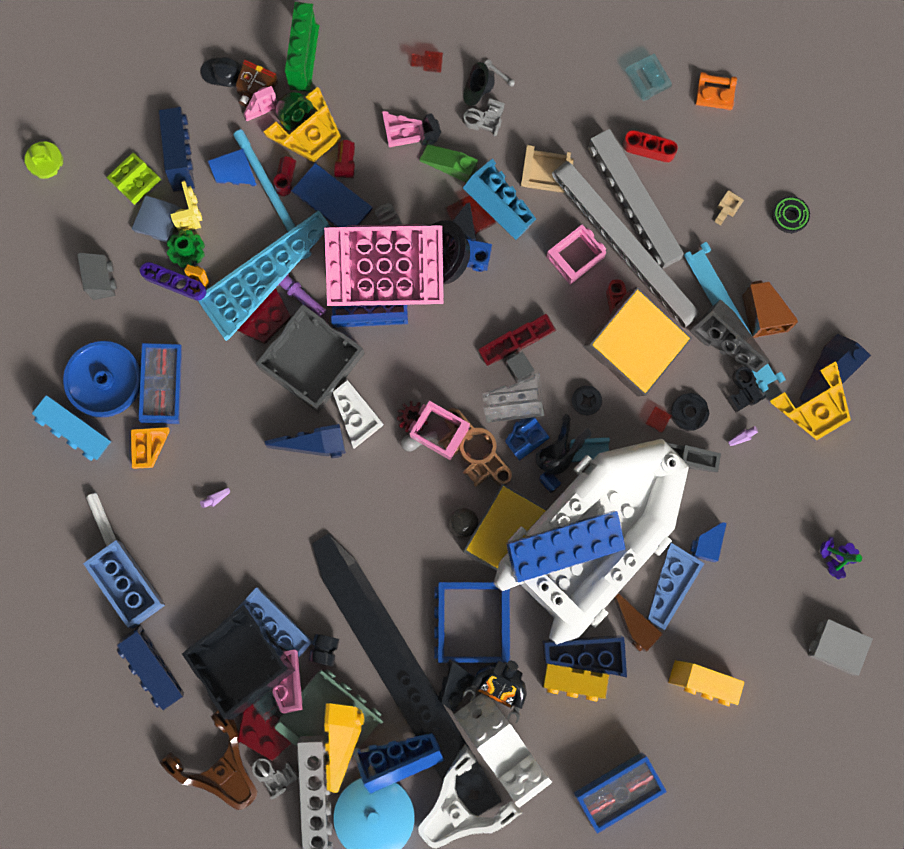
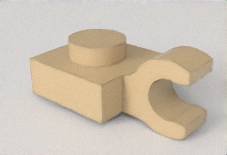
[715,190,744,226]

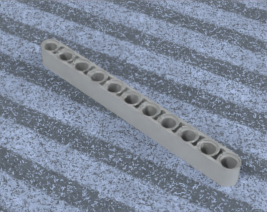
[552,161,700,328]

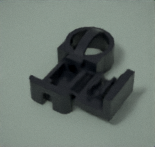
[727,367,767,413]

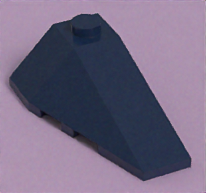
[800,334,871,403]
[264,424,346,458]

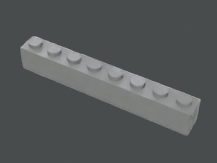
[588,129,684,269]

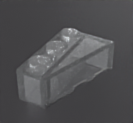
[483,372,544,423]

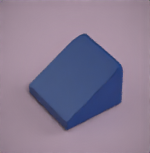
[539,472,561,493]

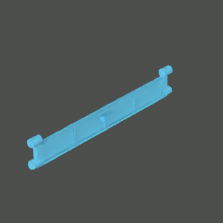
[684,242,786,393]

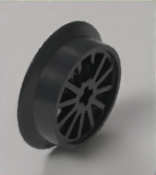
[430,220,470,285]

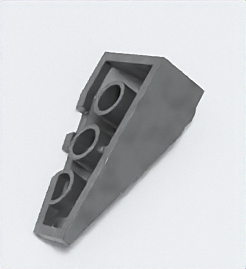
[690,299,770,372]

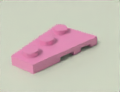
[272,649,303,714]

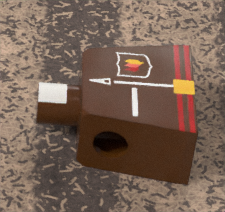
[236,60,278,108]

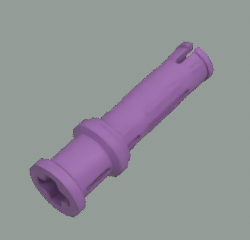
[277,273,327,317]

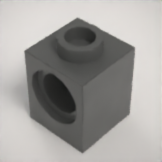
[506,351,535,384]

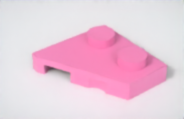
[244,86,277,121]
[382,111,424,147]

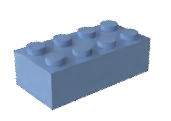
[83,540,165,629]

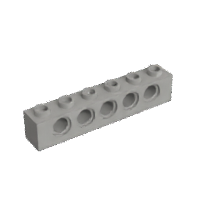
[298,736,333,849]

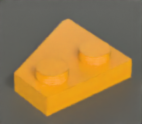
[131,427,170,469]

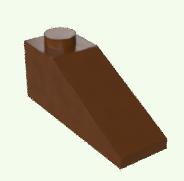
[614,593,662,652]

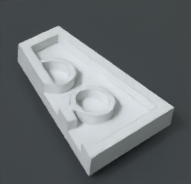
[333,380,384,449]

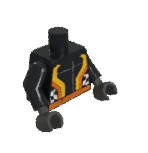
[464,660,527,724]

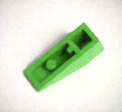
[420,145,478,183]

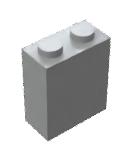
[809,619,873,676]

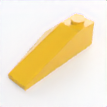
[325,703,364,793]

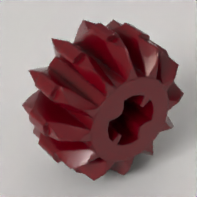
[397,401,429,433]

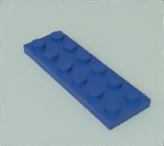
[506,510,626,583]

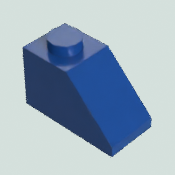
[690,522,727,563]

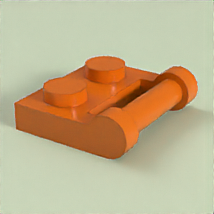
[696,72,737,110]

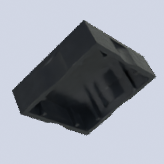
[182,605,295,720]

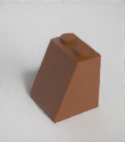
[742,280,798,338]

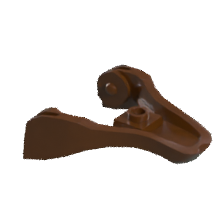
[159,710,258,810]

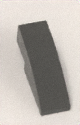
[666,442,721,473]

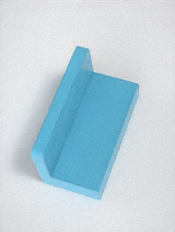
[569,438,610,462]

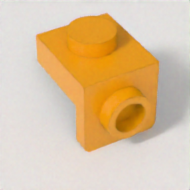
[184,265,209,293]

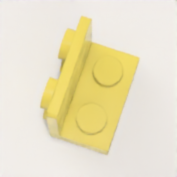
[171,181,203,231]

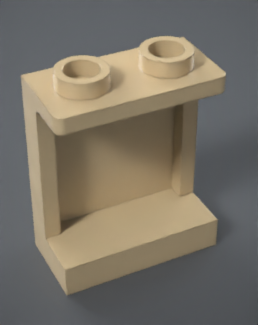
[521,145,574,193]

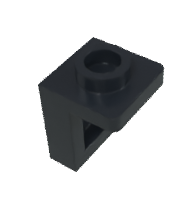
[420,113,441,145]

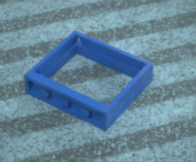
[434,582,510,663]

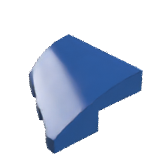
[208,149,257,186]
[505,407,550,461]

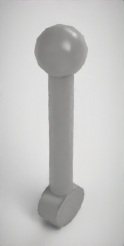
[485,60,515,86]

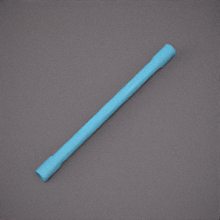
[233,130,312,259]

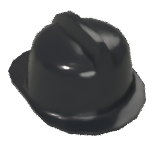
[201,57,242,87]
[463,62,495,106]

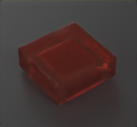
[645,406,672,433]

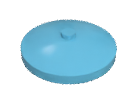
[334,778,414,849]

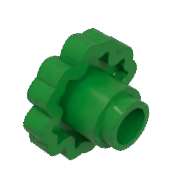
[167,230,205,268]

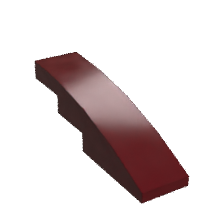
[478,313,557,366]

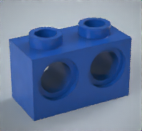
[467,239,492,272]

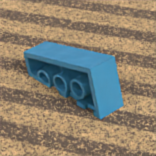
[463,158,536,240]
[32,395,111,461]

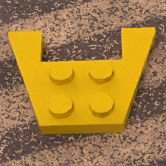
[264,87,341,162]
[770,361,851,440]

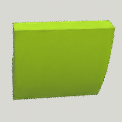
[106,153,161,205]

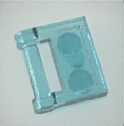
[625,54,672,101]

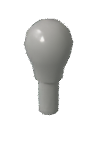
[401,431,437,452]

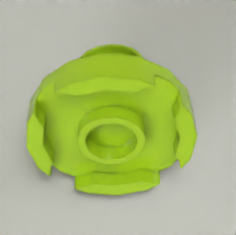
[25,141,63,179]

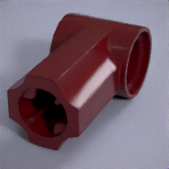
[334,140,355,178]
[273,156,297,196]

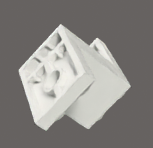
[454,694,552,807]

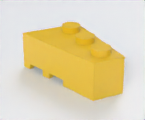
[668,660,744,706]
[542,664,609,701]

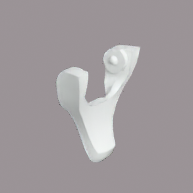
[418,745,523,849]

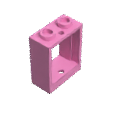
[546,225,606,285]
[409,401,470,460]

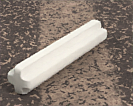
[86,493,116,546]

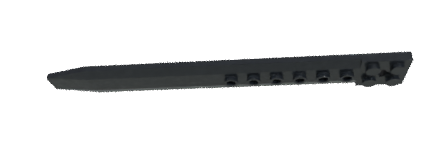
[312,533,502,816]

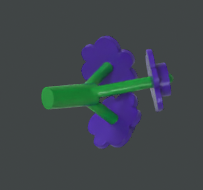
[820,537,862,579]

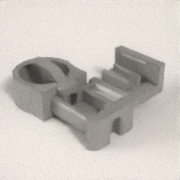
[464,98,505,136]
[252,758,299,799]

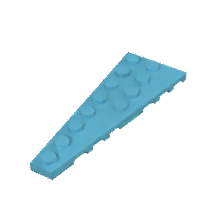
[198,211,330,341]

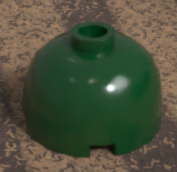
[276,92,313,131]

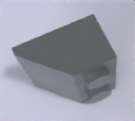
[77,253,117,300]

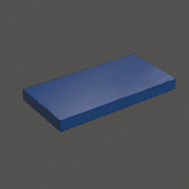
[292,163,373,227]

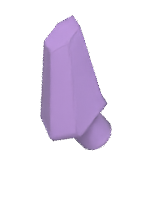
[728,426,758,446]
[200,488,230,508]

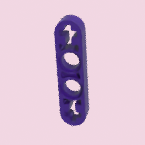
[140,262,207,301]

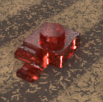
[411,51,443,73]

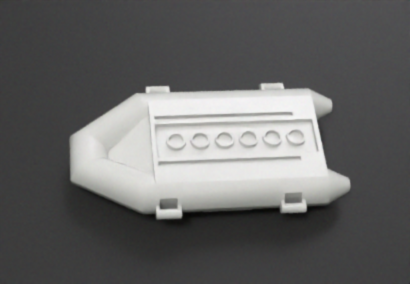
[494,439,689,644]

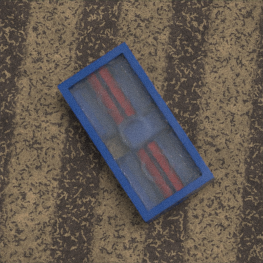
[139,343,182,424]
[573,752,667,834]

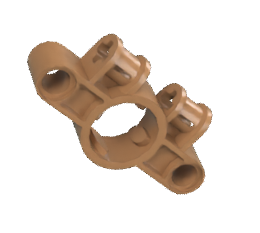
[438,408,512,487]

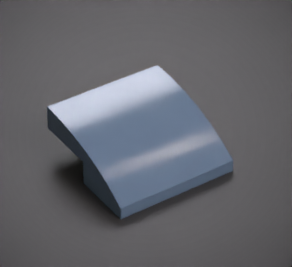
[132,196,182,242]

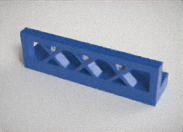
[331,305,408,328]

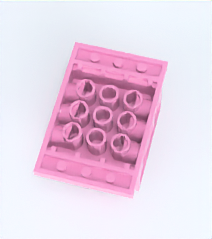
[325,224,443,306]

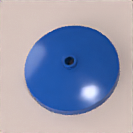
[63,341,141,417]

